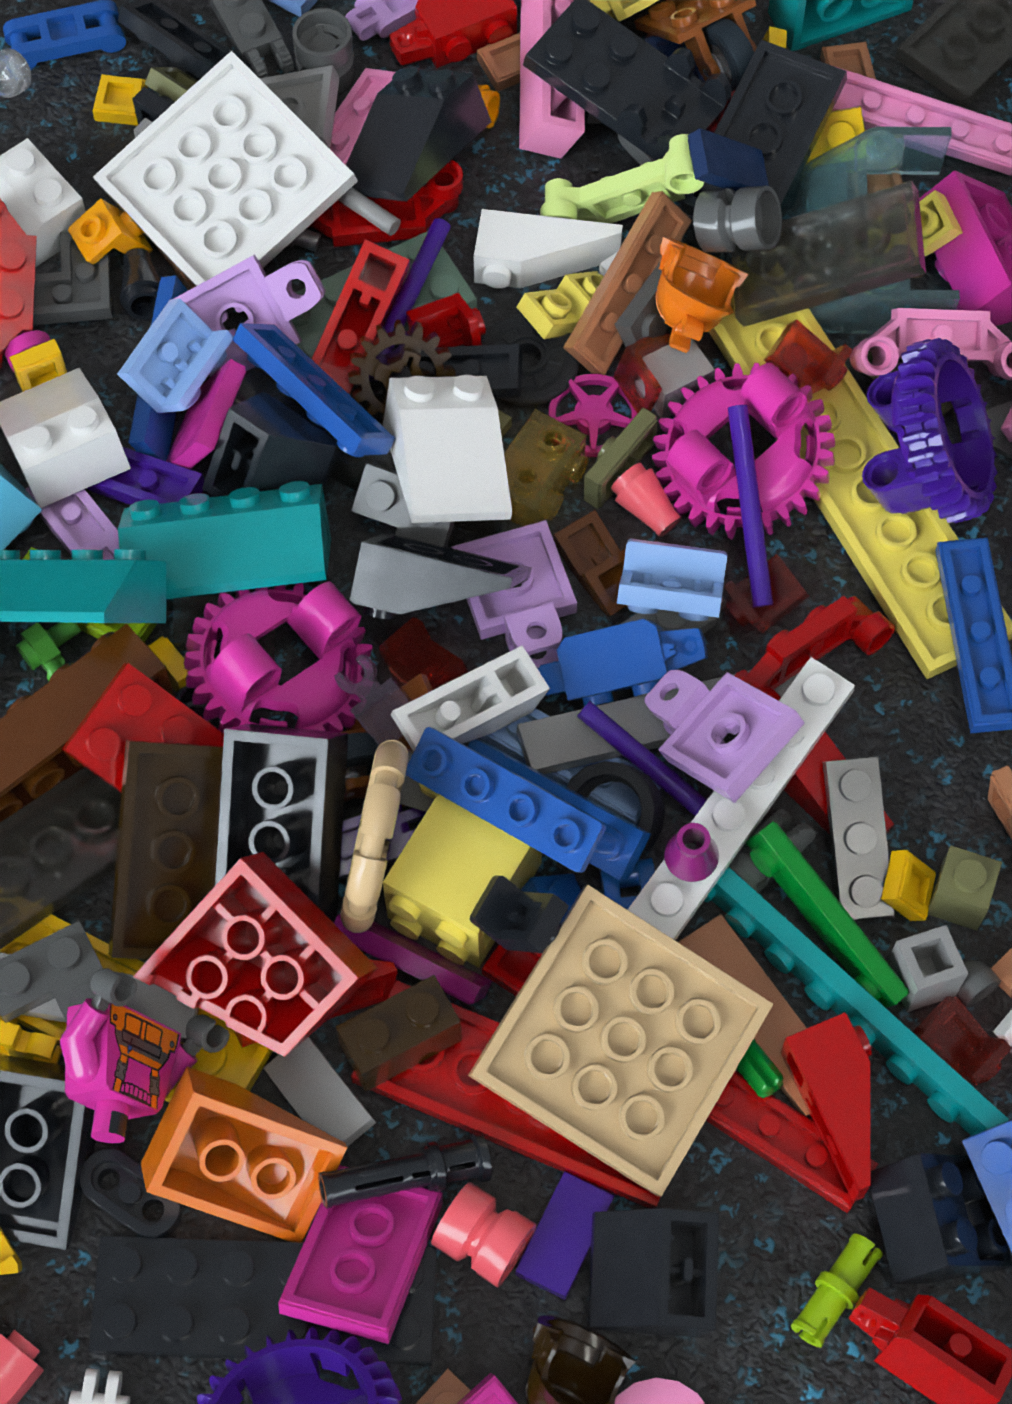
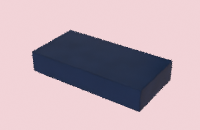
[687,128,769,191]

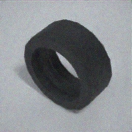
[566,761,665,857]

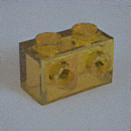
[504,409,589,527]

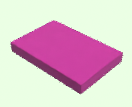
[278,1165,443,1344]

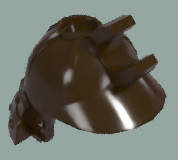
[526,1315,636,1404]

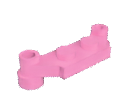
[850,308,1012,380]

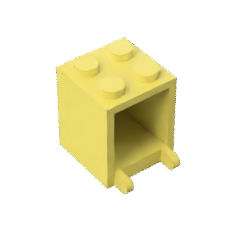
[383,783,542,967]

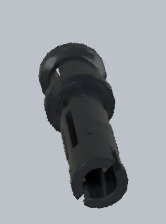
[318,1132,492,1209]

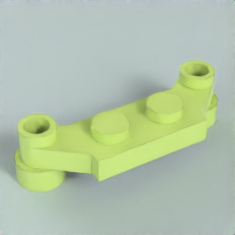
[540,134,704,223]

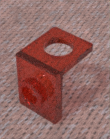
[613,333,671,414]

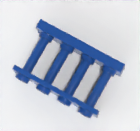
[406,727,651,881]

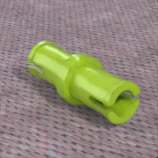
[791,1234,883,1348]

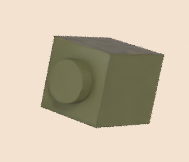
[927,845,1002,931]

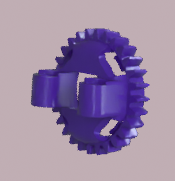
[862,338,998,523]
[197,1326,402,1404]

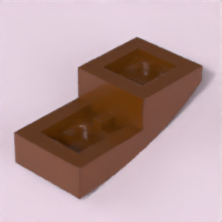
[552,510,628,617]

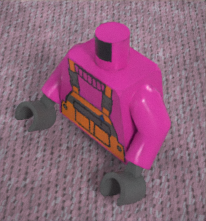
[60,968,230,1143]

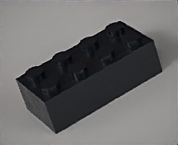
[215,724,349,923]

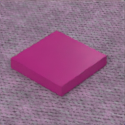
[166,359,246,469]

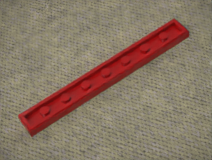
[482,945,878,1214]

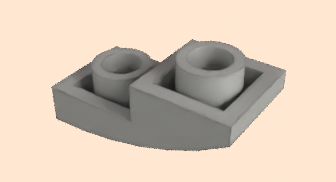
[263,1037,377,1147]

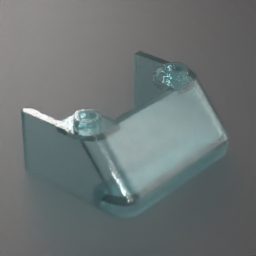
[800,127,960,334]

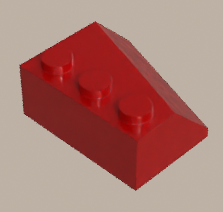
[133,852,378,1057]

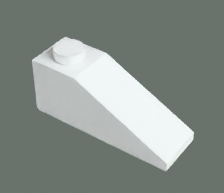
[474,209,623,288]
[390,646,550,752]

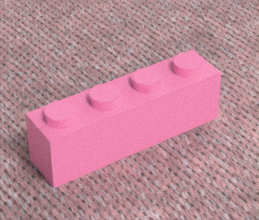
[519,0,585,159]

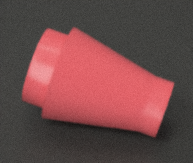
[611,463,682,537]

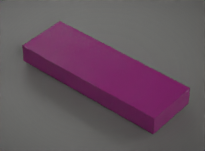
[334,914,492,1005]

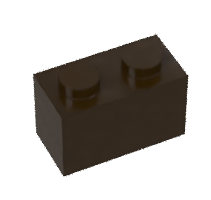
[336,975,462,1092]

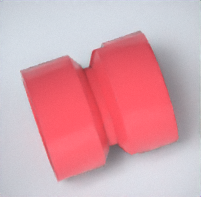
[431,1182,536,1288]

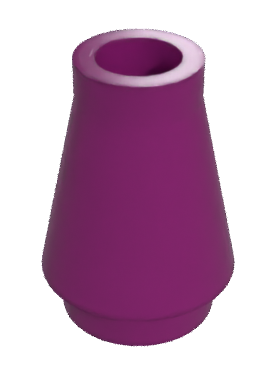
[664,823,719,882]

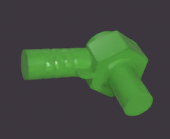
[16,622,81,681]

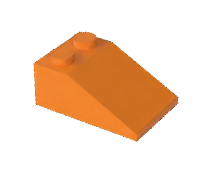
[141,1066,348,1243]

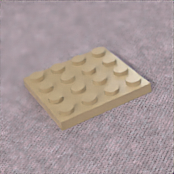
[468,884,773,1197]

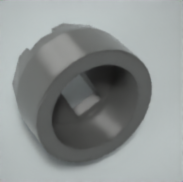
[957,960,1001,1008]

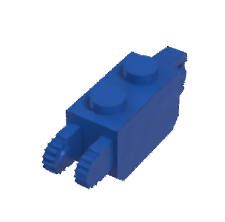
[537,619,708,707]

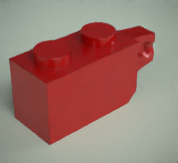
[389,0,517,68]
[848,1288,1012,1404]

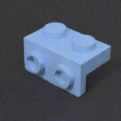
[117,298,234,413]
[617,539,727,621]

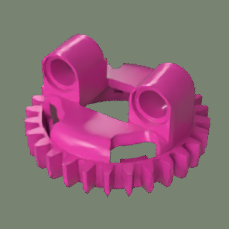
[652,363,836,540]
[184,581,375,733]

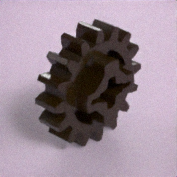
[348,319,456,426]

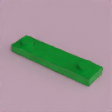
[746,821,909,1008]

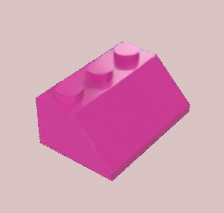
[911,170,1012,326]

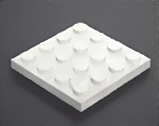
[93,51,358,286]

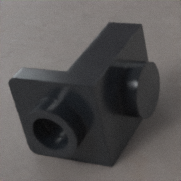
[470,875,569,953]

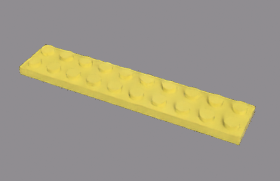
[708,250,1012,680]

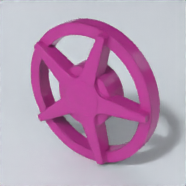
[548,374,639,457]

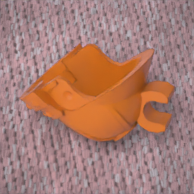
[655,236,749,353]

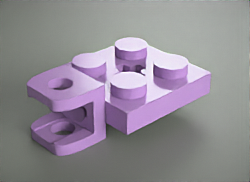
[174,254,326,377]
[451,520,577,668]
[644,670,805,803]

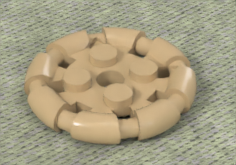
[341,740,408,933]

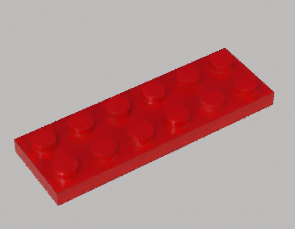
[351,980,661,1209]

